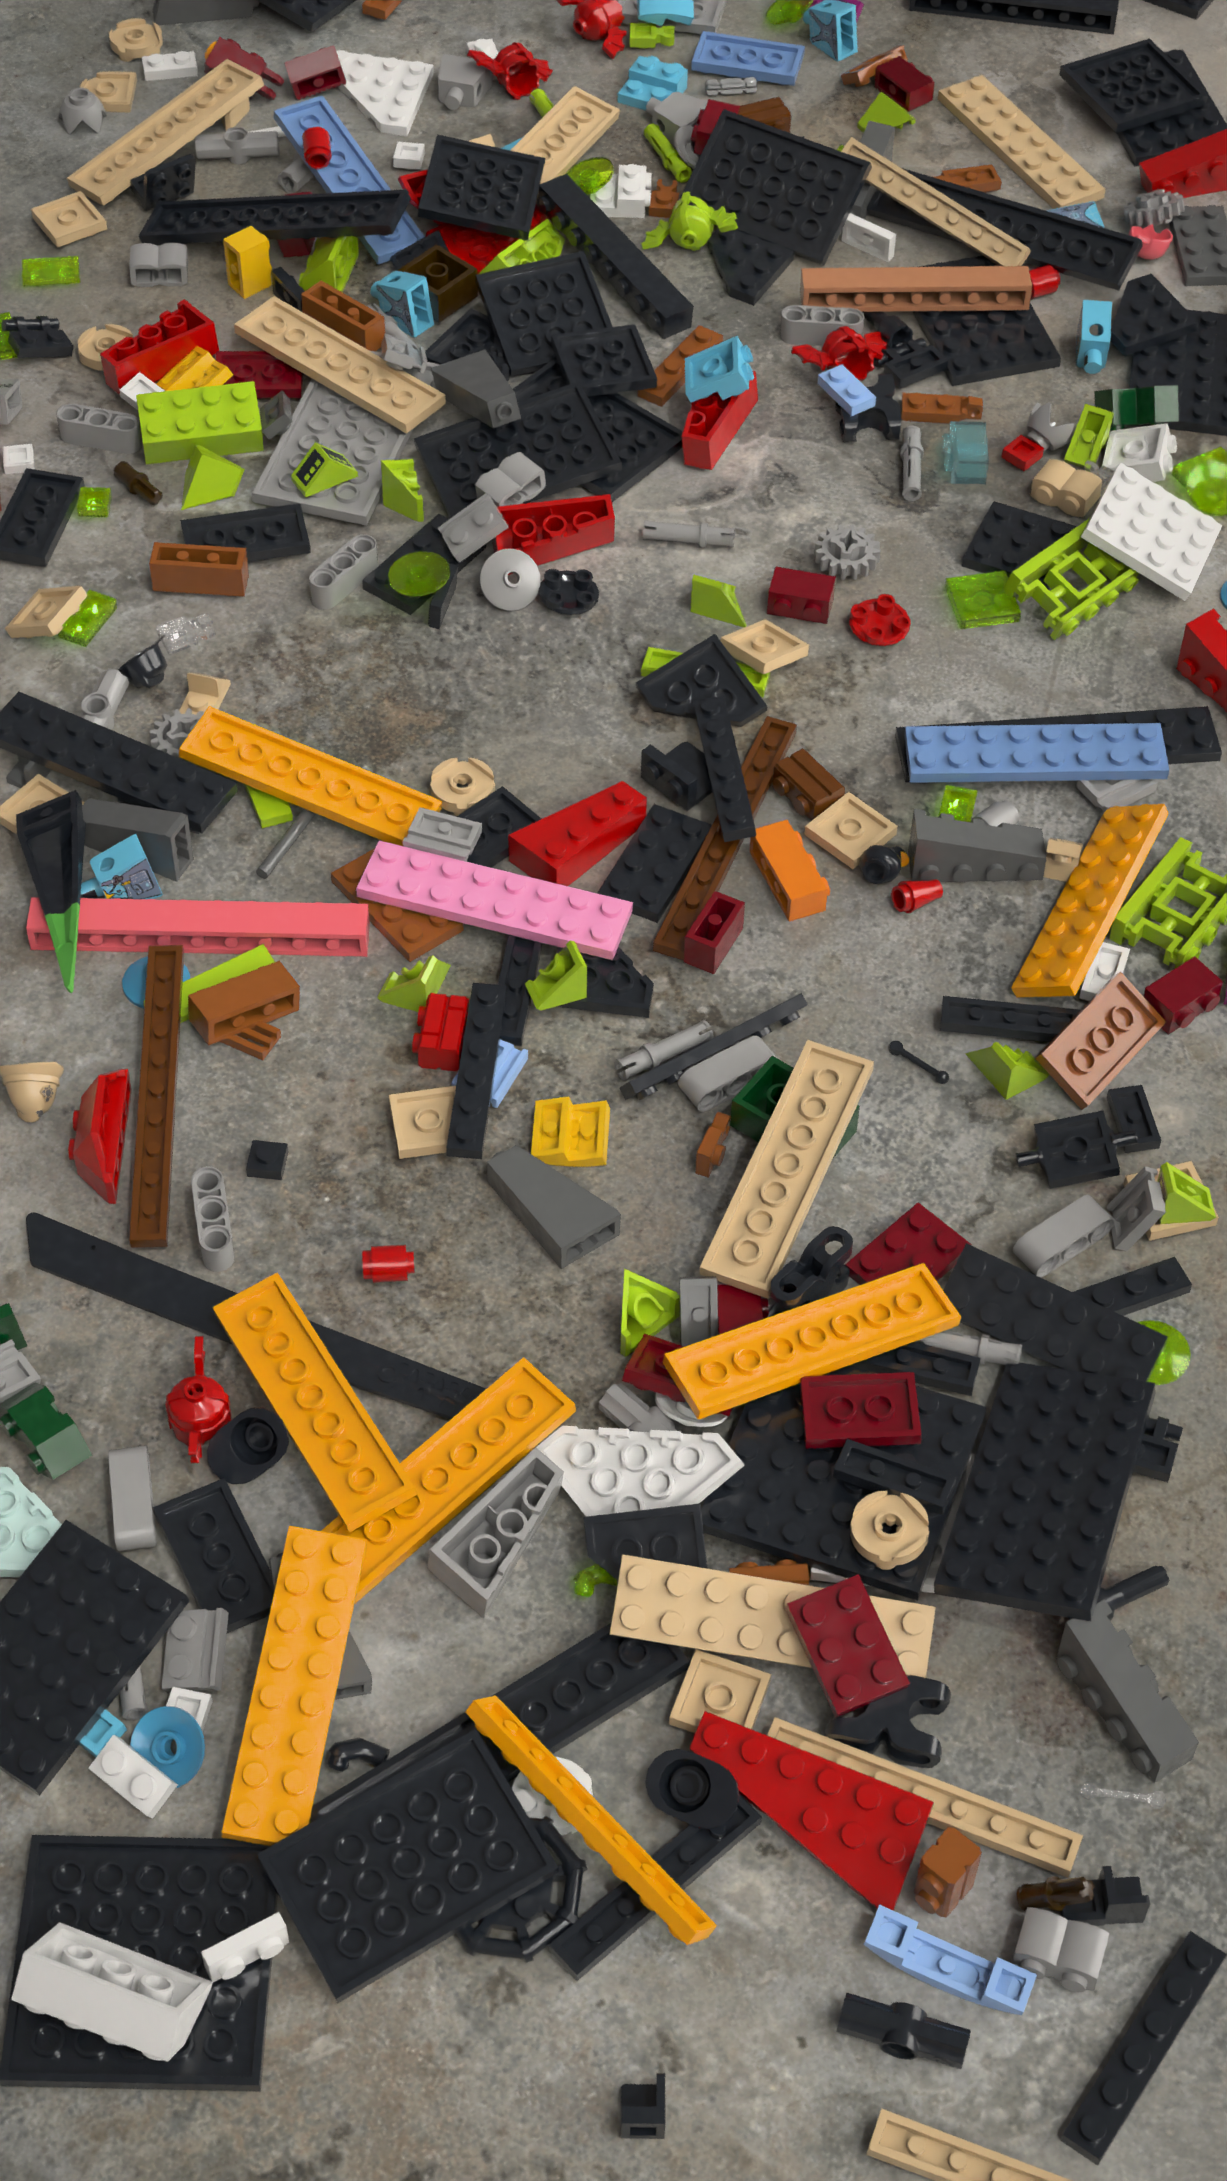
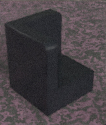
[1098,1866,1150,1924]
[621,2073,666,2139]

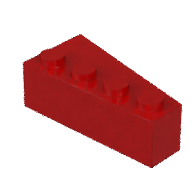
[1139,129,1227,198]
[100,299,219,395]
[682,371,758,470]
[492,494,615,575]
[1176,608,1227,712]
[508,781,647,886]

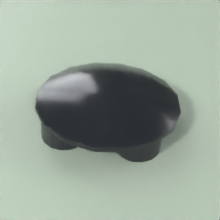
[538,569,599,615]

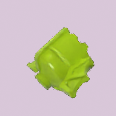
[641,191,738,251]

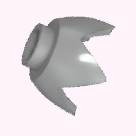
[59,88,107,135]
[1027,402,1074,452]

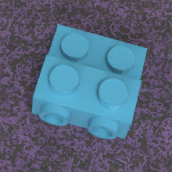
[618,56,688,110]
[685,336,754,402]

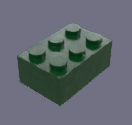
[730,1056,860,1160]

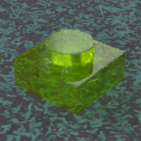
[77,487,112,517]

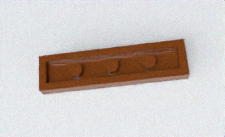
[637,325,723,407]

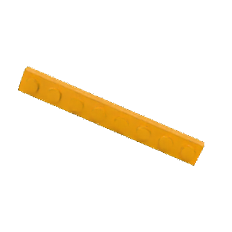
[465,1695,717,1945]

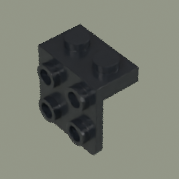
[129,154,196,211]
[641,742,713,811]

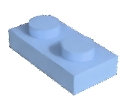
[817,364,876,416]

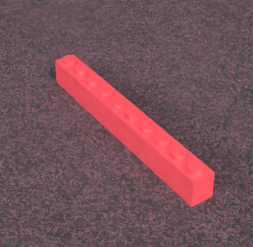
[26,897,370,957]

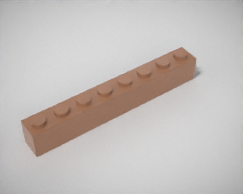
[800,266,1032,312]

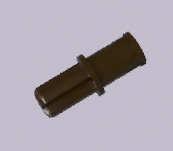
[114,461,163,505]
[1016,1876,1094,1911]

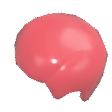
[1128,224,1173,260]

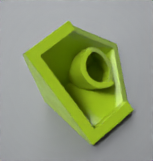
[857,92,916,133]
[181,445,245,510]
[381,459,424,522]
[691,574,747,628]
[525,940,587,1011]
[377,955,451,1012]
[965,1042,1050,1100]
[620,1268,680,1358]

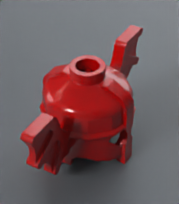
[556,0,627,59]
[467,42,553,100]
[791,326,887,381]
[165,1336,232,1463]

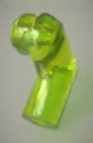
[573,1564,618,1597]

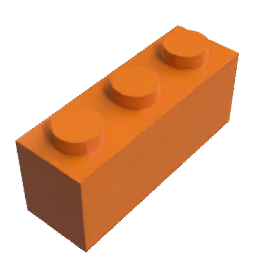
[750,820,830,922]

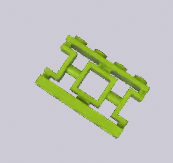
[1002,517,1139,640]
[1110,837,1227,968]

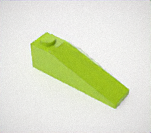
[479,219,565,274]

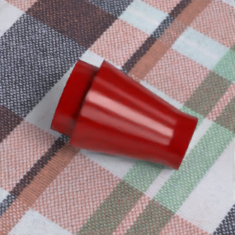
[891,879,943,913]

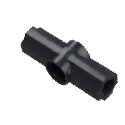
[836,1992,971,2069]

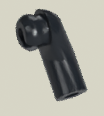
[327,1738,390,1771]

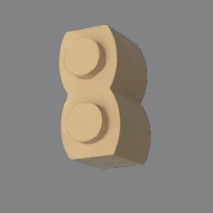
[1031,459,1103,517]

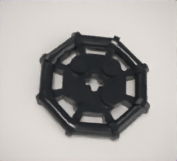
[456,1816,587,1963]

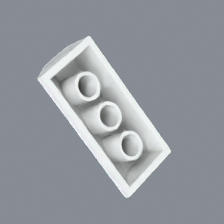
[11,1922,213,2062]

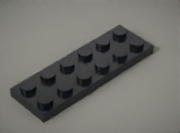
[943,1243,1168,1382]

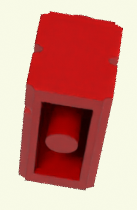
[412,993,469,1072]

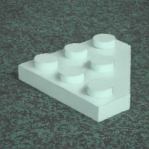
[0,1467,62,1577]

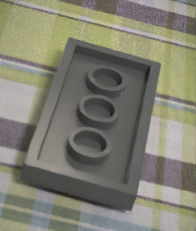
[1169,205,1227,286]

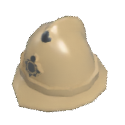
[0,1062,64,1123]

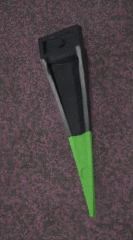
[16,790,86,994]

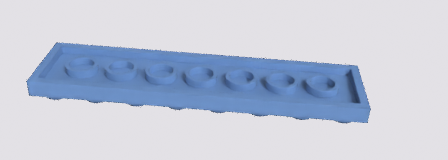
[274,95,425,265]
[904,723,1169,783]

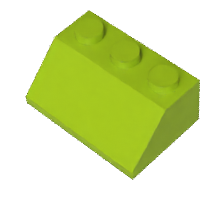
[299,236,359,293]

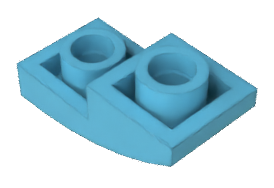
[637,0,694,26]

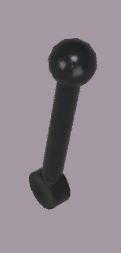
[889,1041,949,1084]

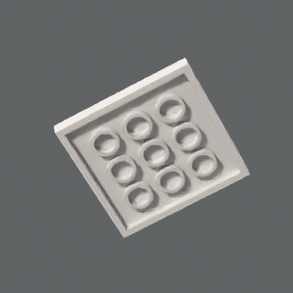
[1081,463,1222,601]

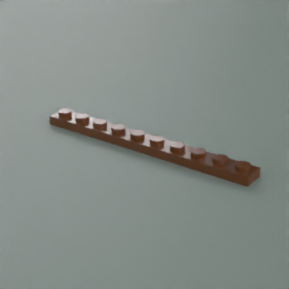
[653,716,797,961]
[129,945,184,1248]

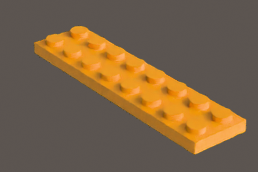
[179,706,442,846]
[1011,804,1169,998]
[663,1263,961,1420]
[212,1272,417,1533]
[321,1357,576,1605]
[222,1526,367,1846]

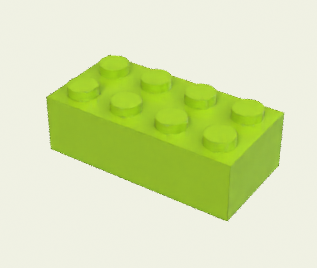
[136,381,264,464]

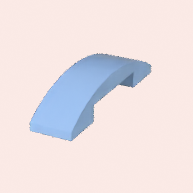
[864,1905,1037,2015]

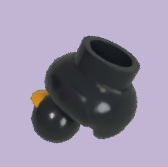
[860,845,910,884]

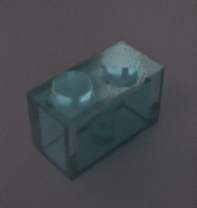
[943,421,989,484]

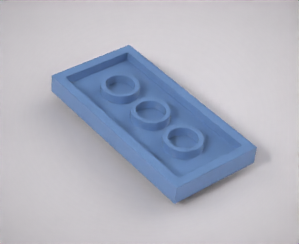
[691,31,805,86]

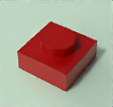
[1001,435,1044,471]

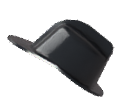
[118,634,167,688]
[207,1407,289,1484]
[645,1749,739,1829]

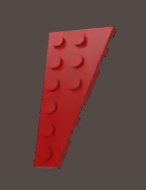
[426,203,548,274]
[689,1711,934,1911]

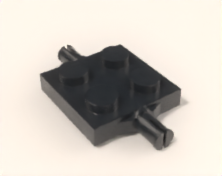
[1016,1111,1138,1189]

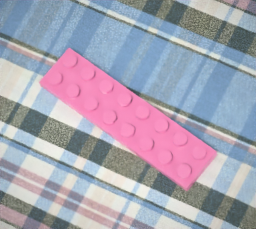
[356,840,633,960]

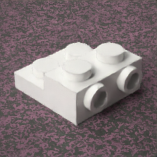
[590,164,652,218]
[1101,423,1177,483]

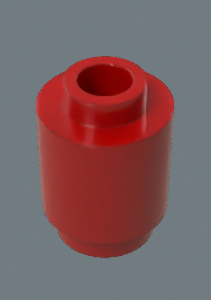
[302,127,332,169]
[1029,265,1061,300]
[362,1244,415,1283]

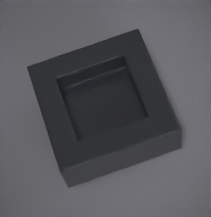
[246,1140,289,1180]
[1060,1879,1106,1926]

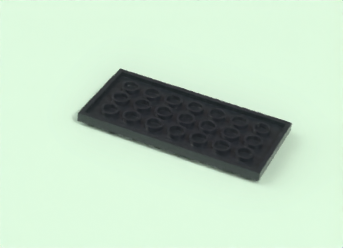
[934,1362,1156,1621]

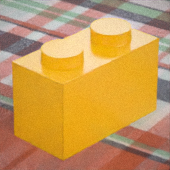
[223,226,272,299]

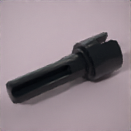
[862,312,913,349]
[1069,1566,1169,1621]

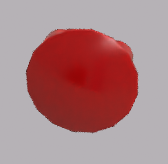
[849,594,911,646]

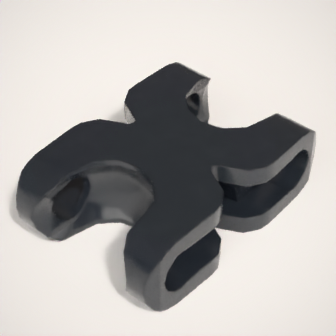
[834,373,902,442]
[769,1226,853,1317]
[824,1675,951,1768]

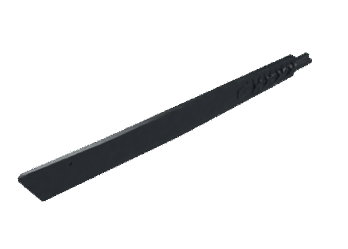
[26,1212,486,1419]

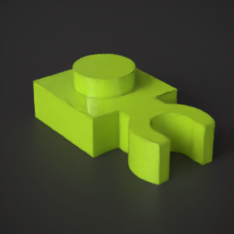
[630,23,674,49]

